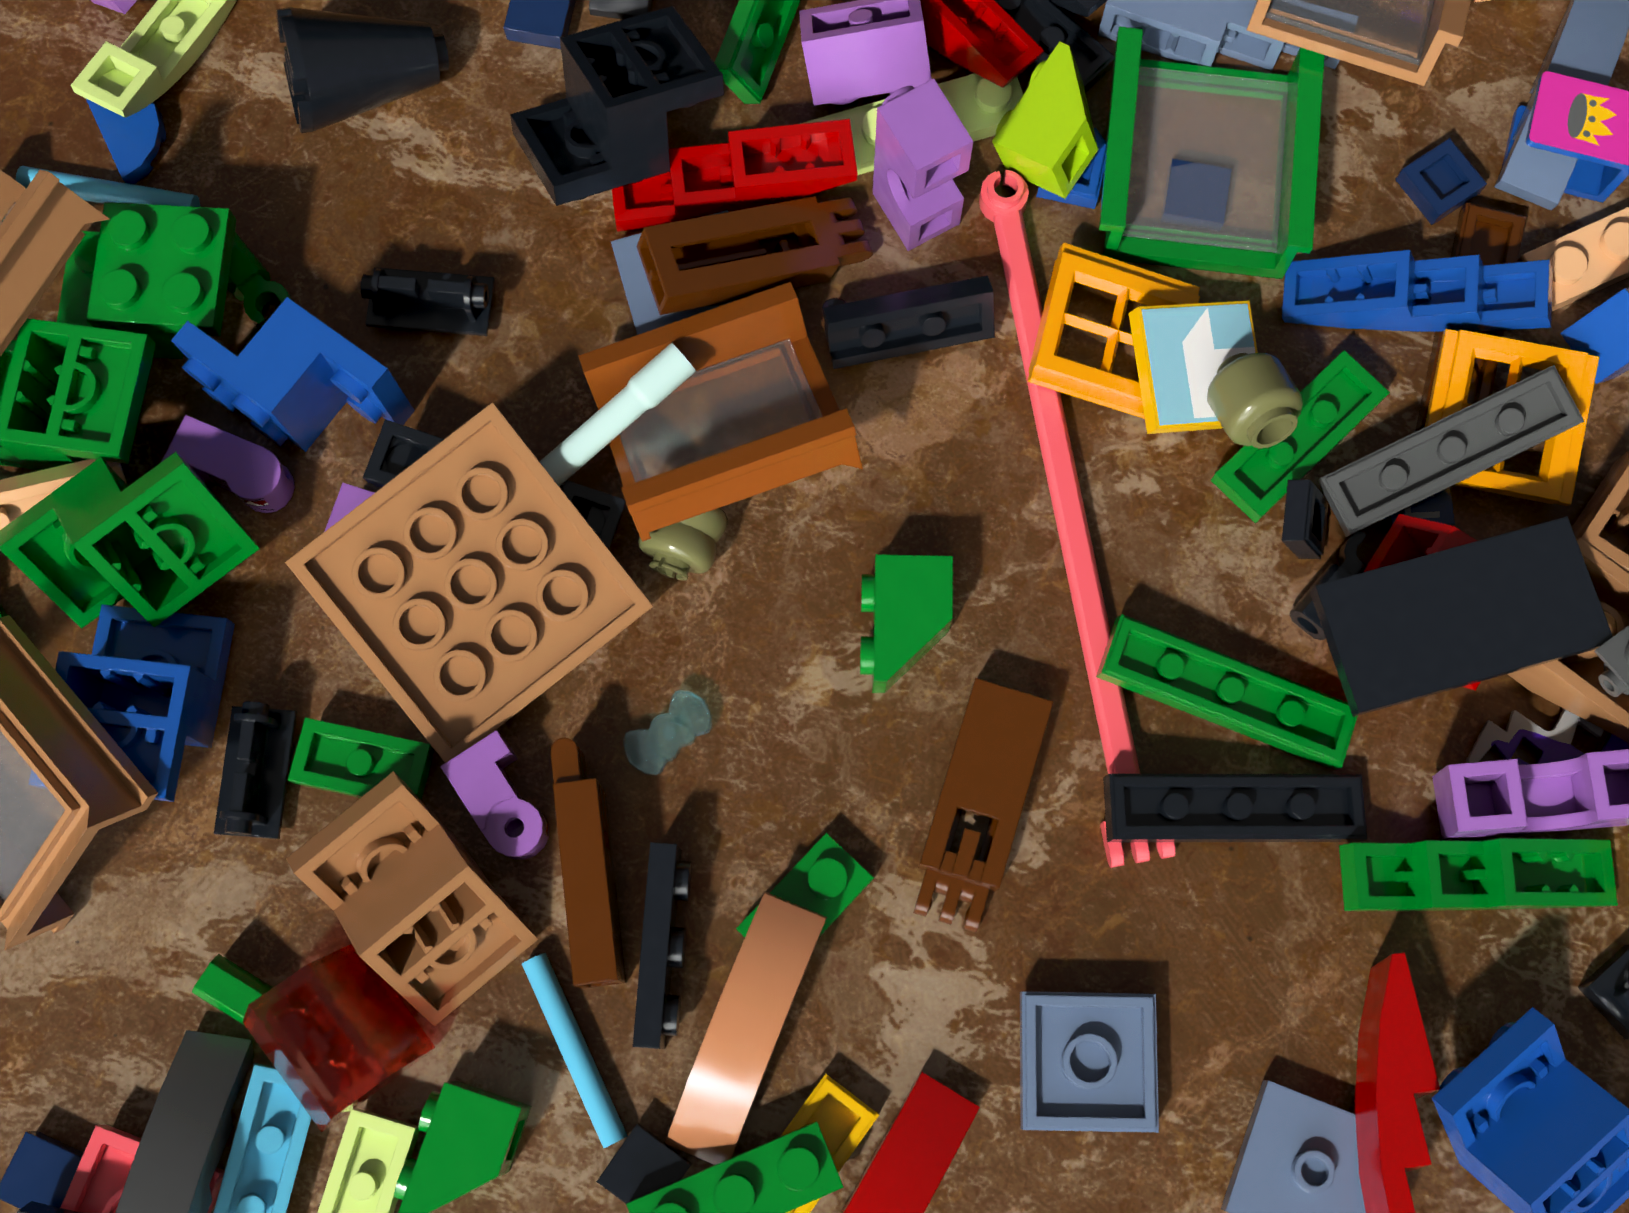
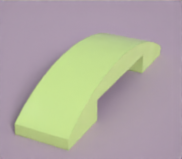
[71,0,237,118]

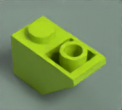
[992,41,1099,199]

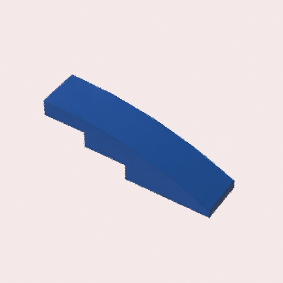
[1282,250,1553,332]

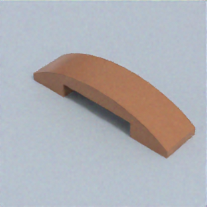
[665,892,827,1165]

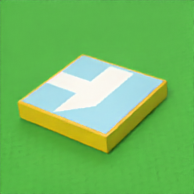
[1128,301,1258,434]

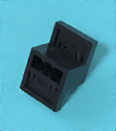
[510,6,724,206]

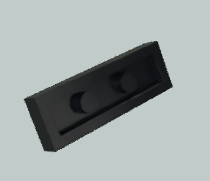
[633,842,692,1049]

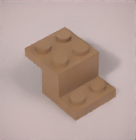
[286,771,538,1026]

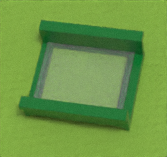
[1099,27,1325,279]

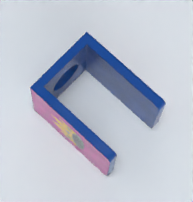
[1501,71,1629,203]

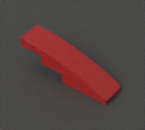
[920,0,1044,88]
[612,119,858,232]
[1355,952,1440,1213]
[840,1072,980,1213]

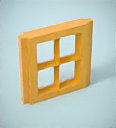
[1027,243,1200,419]
[1425,329,1599,506]

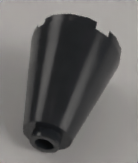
[276,7,449,133]

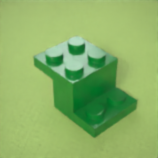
[57,202,237,359]
[0,318,156,470]
[0,452,260,629]

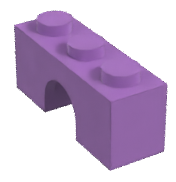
[873,79,973,251]
[1432,749,1629,841]

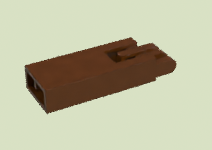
[637,196,873,315]
[913,678,1053,933]
[551,737,626,989]

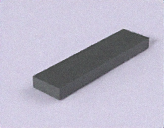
[1317,365,1584,537]

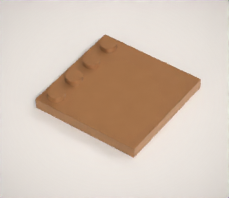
[285,402,653,763]

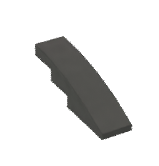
[116,1030,254,1213]

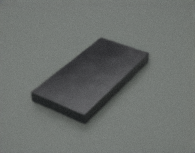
[1310,516,1613,717]

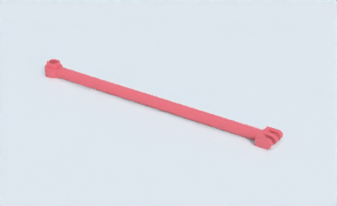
[979,170,1175,868]

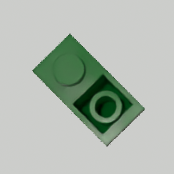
[860,554,953,693]
[394,1081,532,1213]

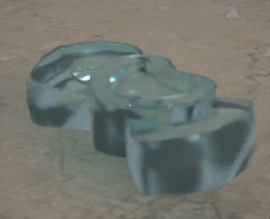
[623,690,712,775]

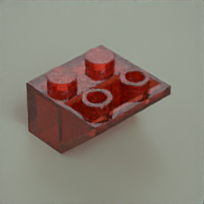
[243,944,435,1132]

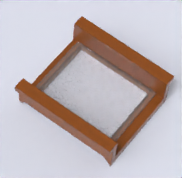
[578,282,863,542]

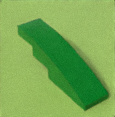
[1339,838,1618,911]

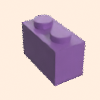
[799,0,932,106]

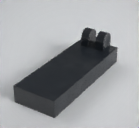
[822,275,995,369]

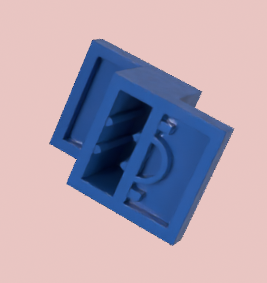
[171,297,415,452]
[32,604,235,802]
[1432,1007,1629,1213]

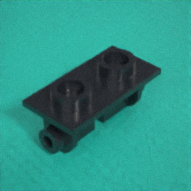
[360,267,495,336]
[214,701,297,839]

